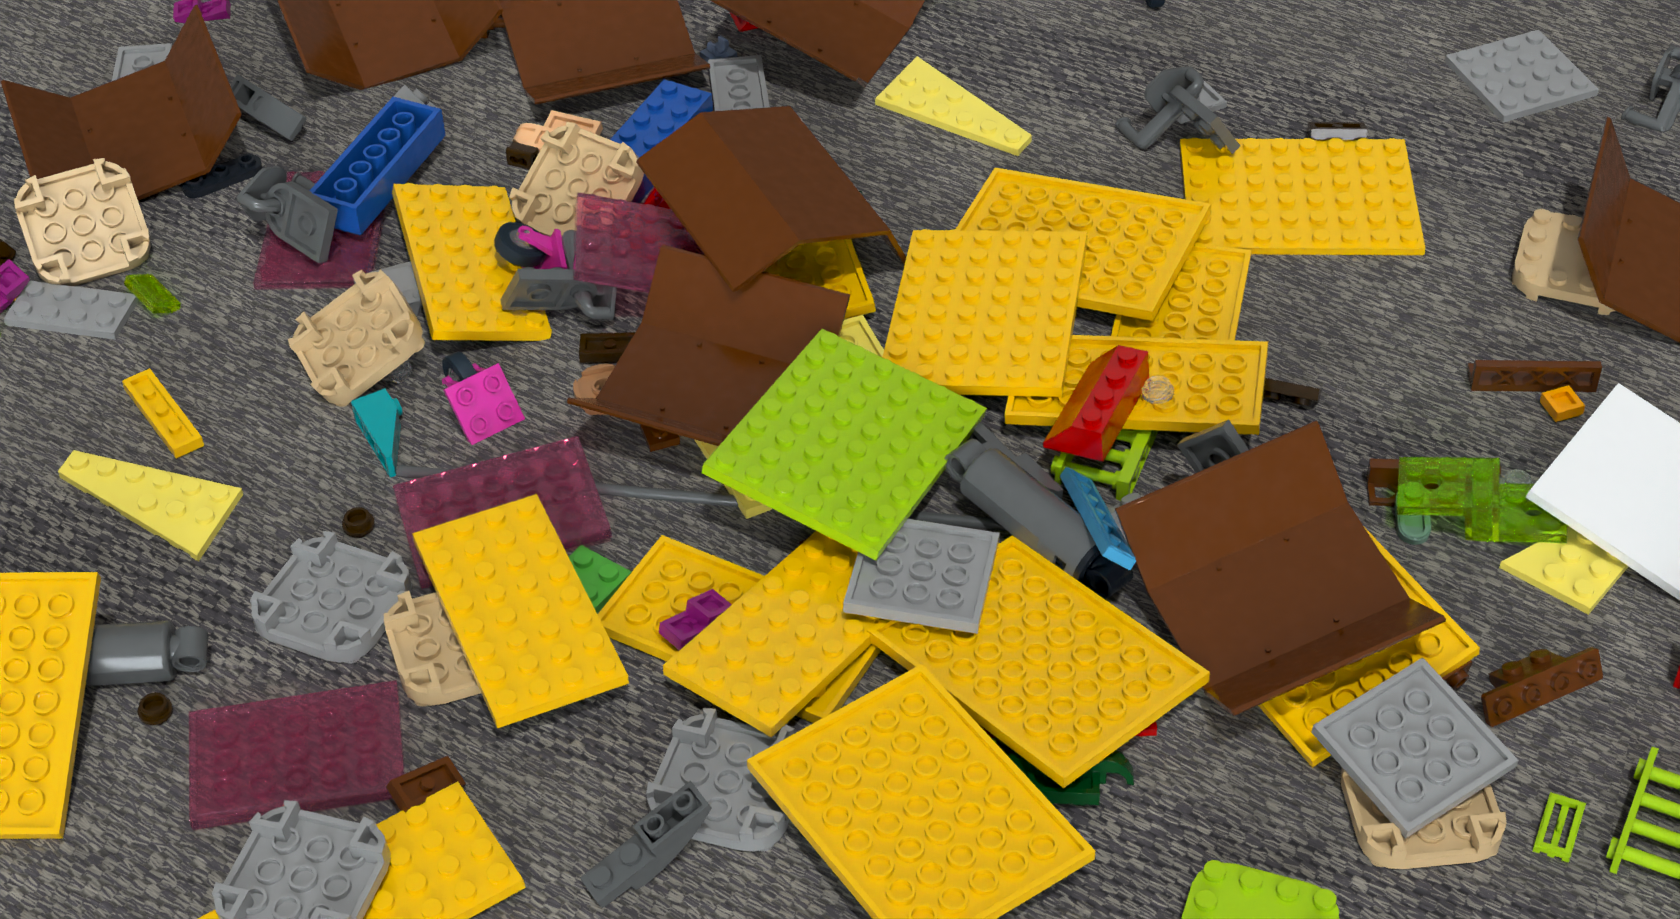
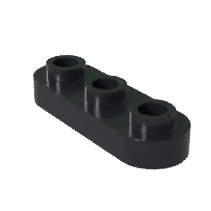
[181,153,263,198]

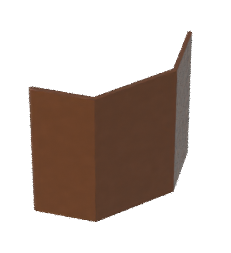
[277,0,503,90]
[499,0,710,105]
[709,0,926,87]
[0,5,242,201]
[636,106,906,292]
[1578,116,1680,343]
[567,244,850,446]
[1115,420,1446,716]

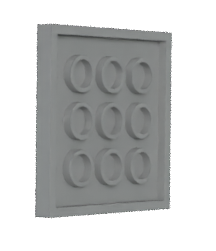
[1445,30,1599,122]
[843,519,1000,634]
[1311,658,1519,839]

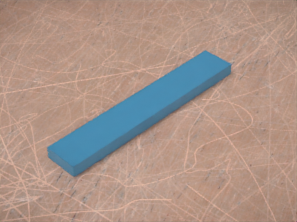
[1060,467,1136,570]

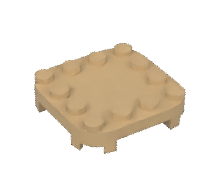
[509,122,644,252]
[14,158,151,286]
[1512,209,1615,315]
[288,269,425,407]
[384,590,481,706]
[1340,768,1507,869]

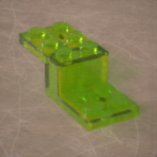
[1397,457,1567,543]

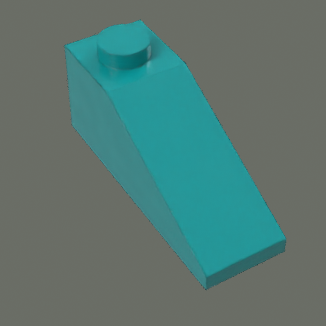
[351,388,403,478]

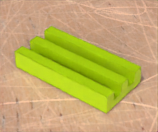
[1532,792,1586,863]

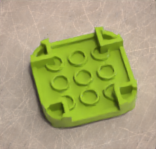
[1181,860,1339,919]

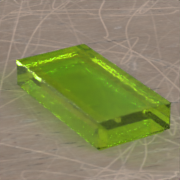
[124,274,181,314]

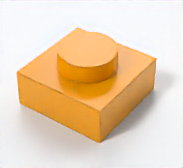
[1540,385,1585,422]

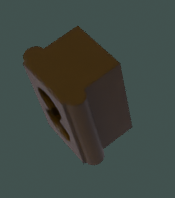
[506,142,539,170]

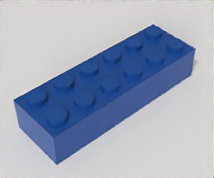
[610,79,713,212]
[309,97,446,235]

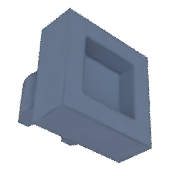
[700,35,737,62]

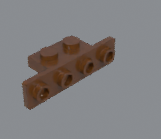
[1481,647,1603,727]

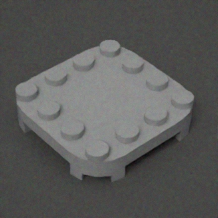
[250,531,412,664]
[646,708,795,852]
[212,800,391,919]

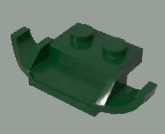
[1004,748,1134,806]

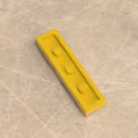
[122,368,204,459]

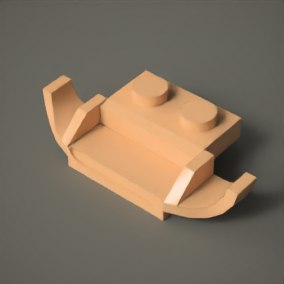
[512,110,603,152]

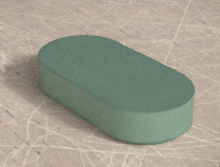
[1394,486,1431,545]

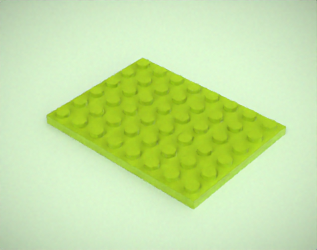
[701,329,987,561]

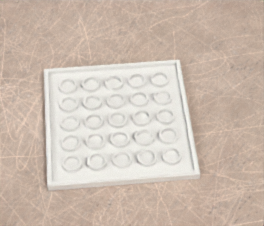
[1526,383,1680,601]

